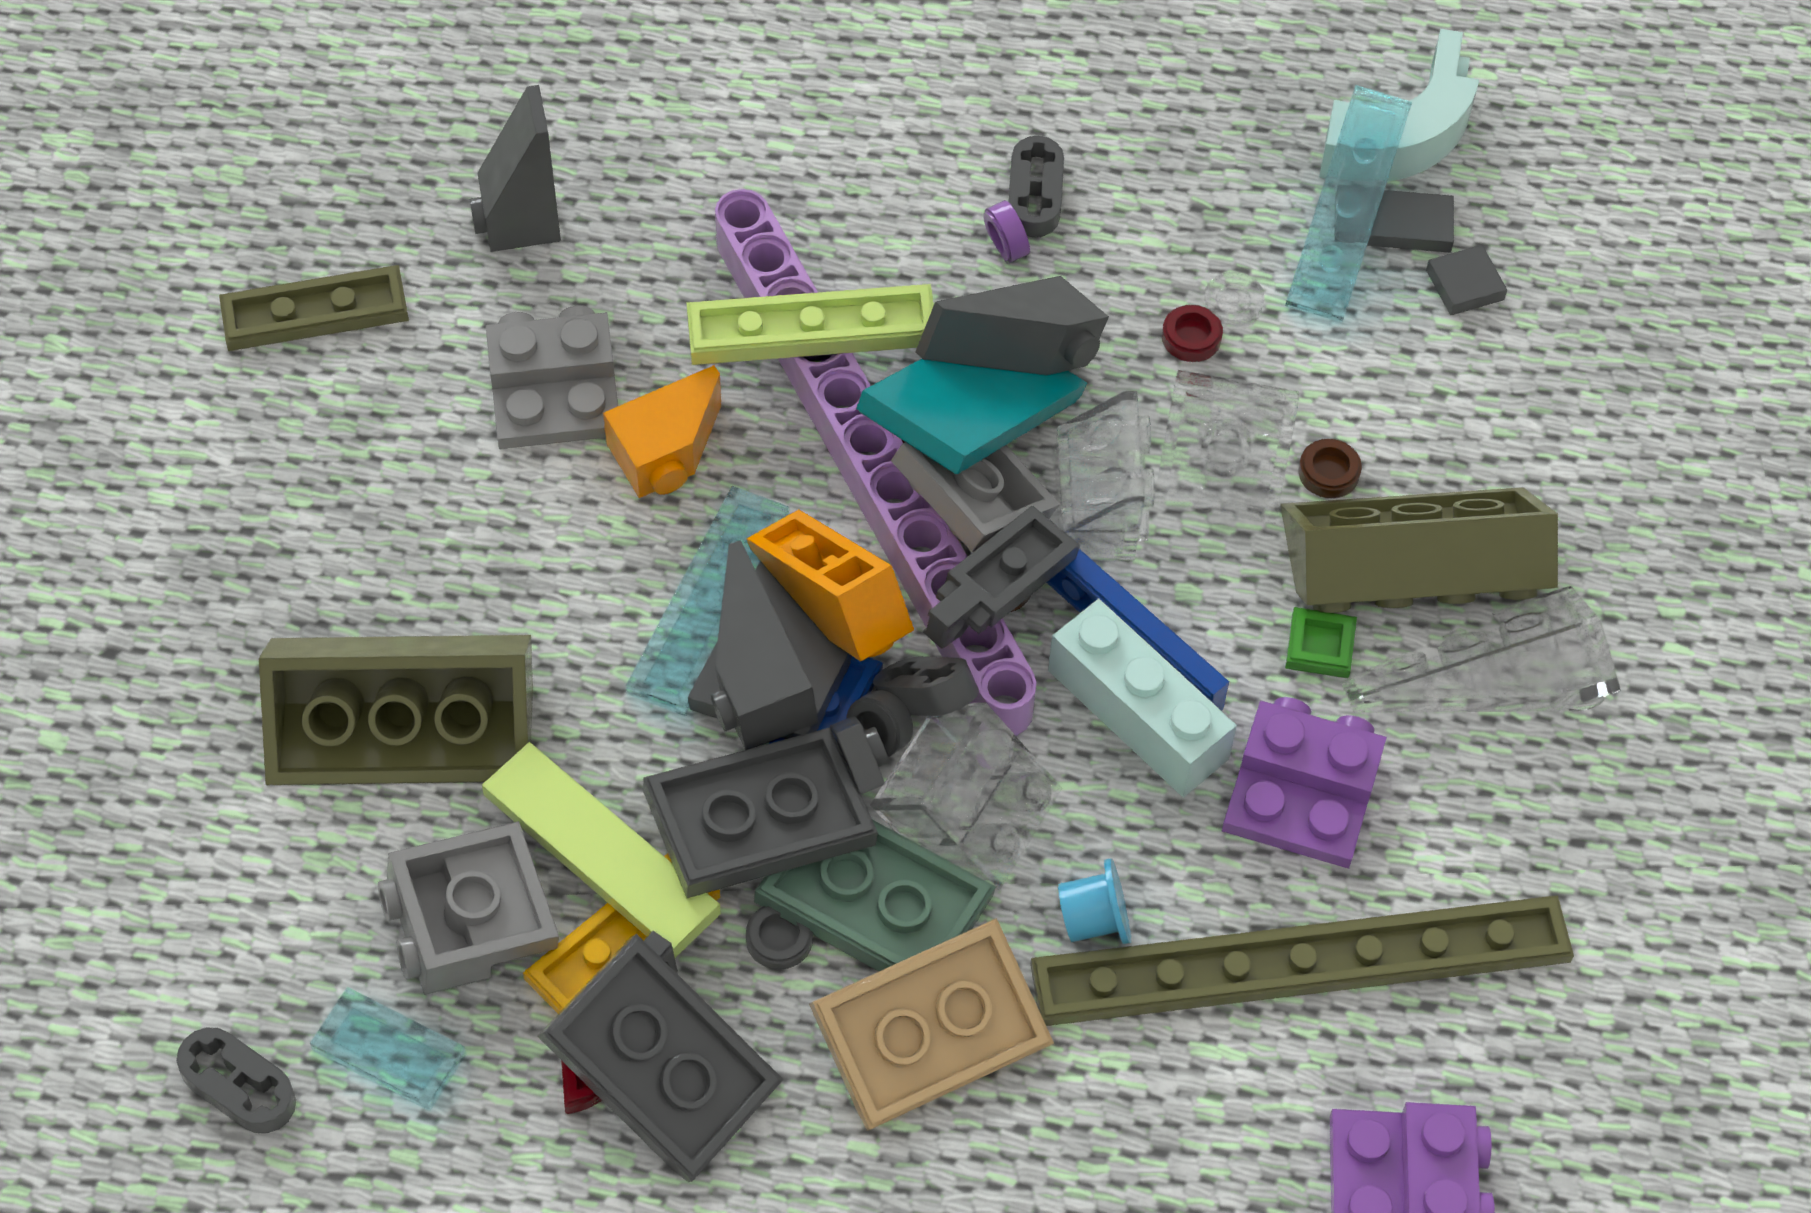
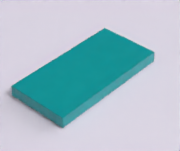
[856,359,1087,474]

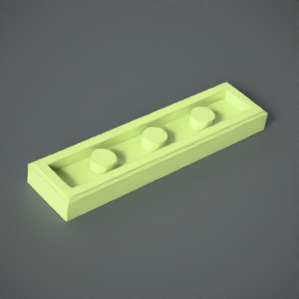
[686,284,934,365]
[482,742,721,958]

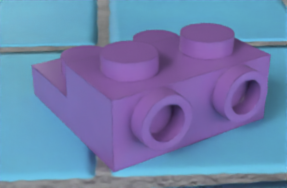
[1222,697,1387,869]
[1330,1102,1495,1213]

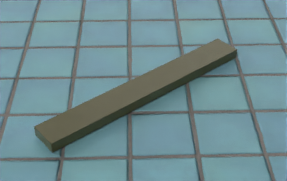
[1030,895,1574,1026]

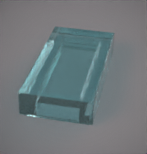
[310,987,467,1111]

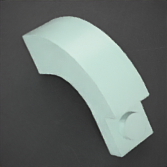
[1319,28,1479,183]

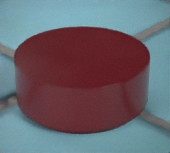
[1162,305,1223,362]

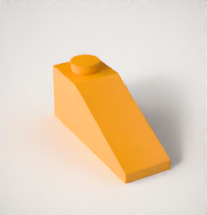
[746,509,914,661]

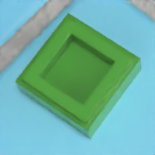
[1285,607,1357,679]

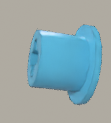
[1058,858,1131,944]

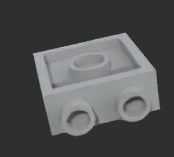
[485,306,618,449]
[891,442,1060,552]
[378,821,559,995]

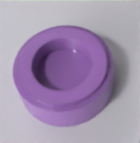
[983,200,1030,263]

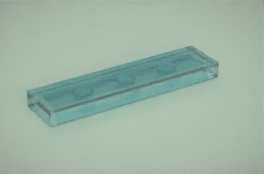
[1285,85,1412,322]
[626,486,789,716]

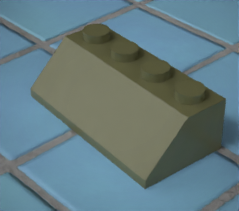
[1280,487,1558,613]
[259,635,533,785]

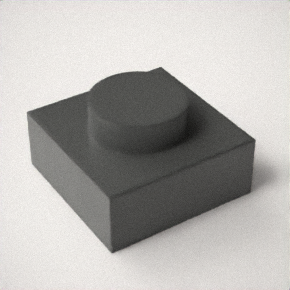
[830,716,889,794]

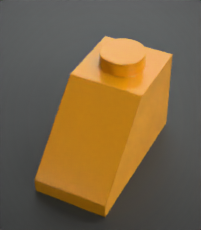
[603,365,721,498]

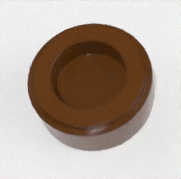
[1298,439,1362,498]

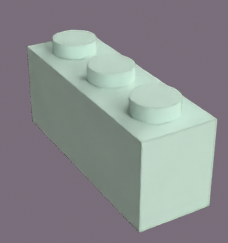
[1048,598,1237,798]

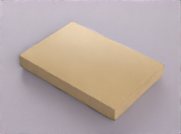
[809,918,1054,1131]

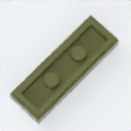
[219,265,409,351]

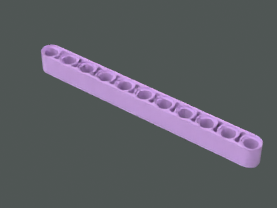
[715,189,1037,738]

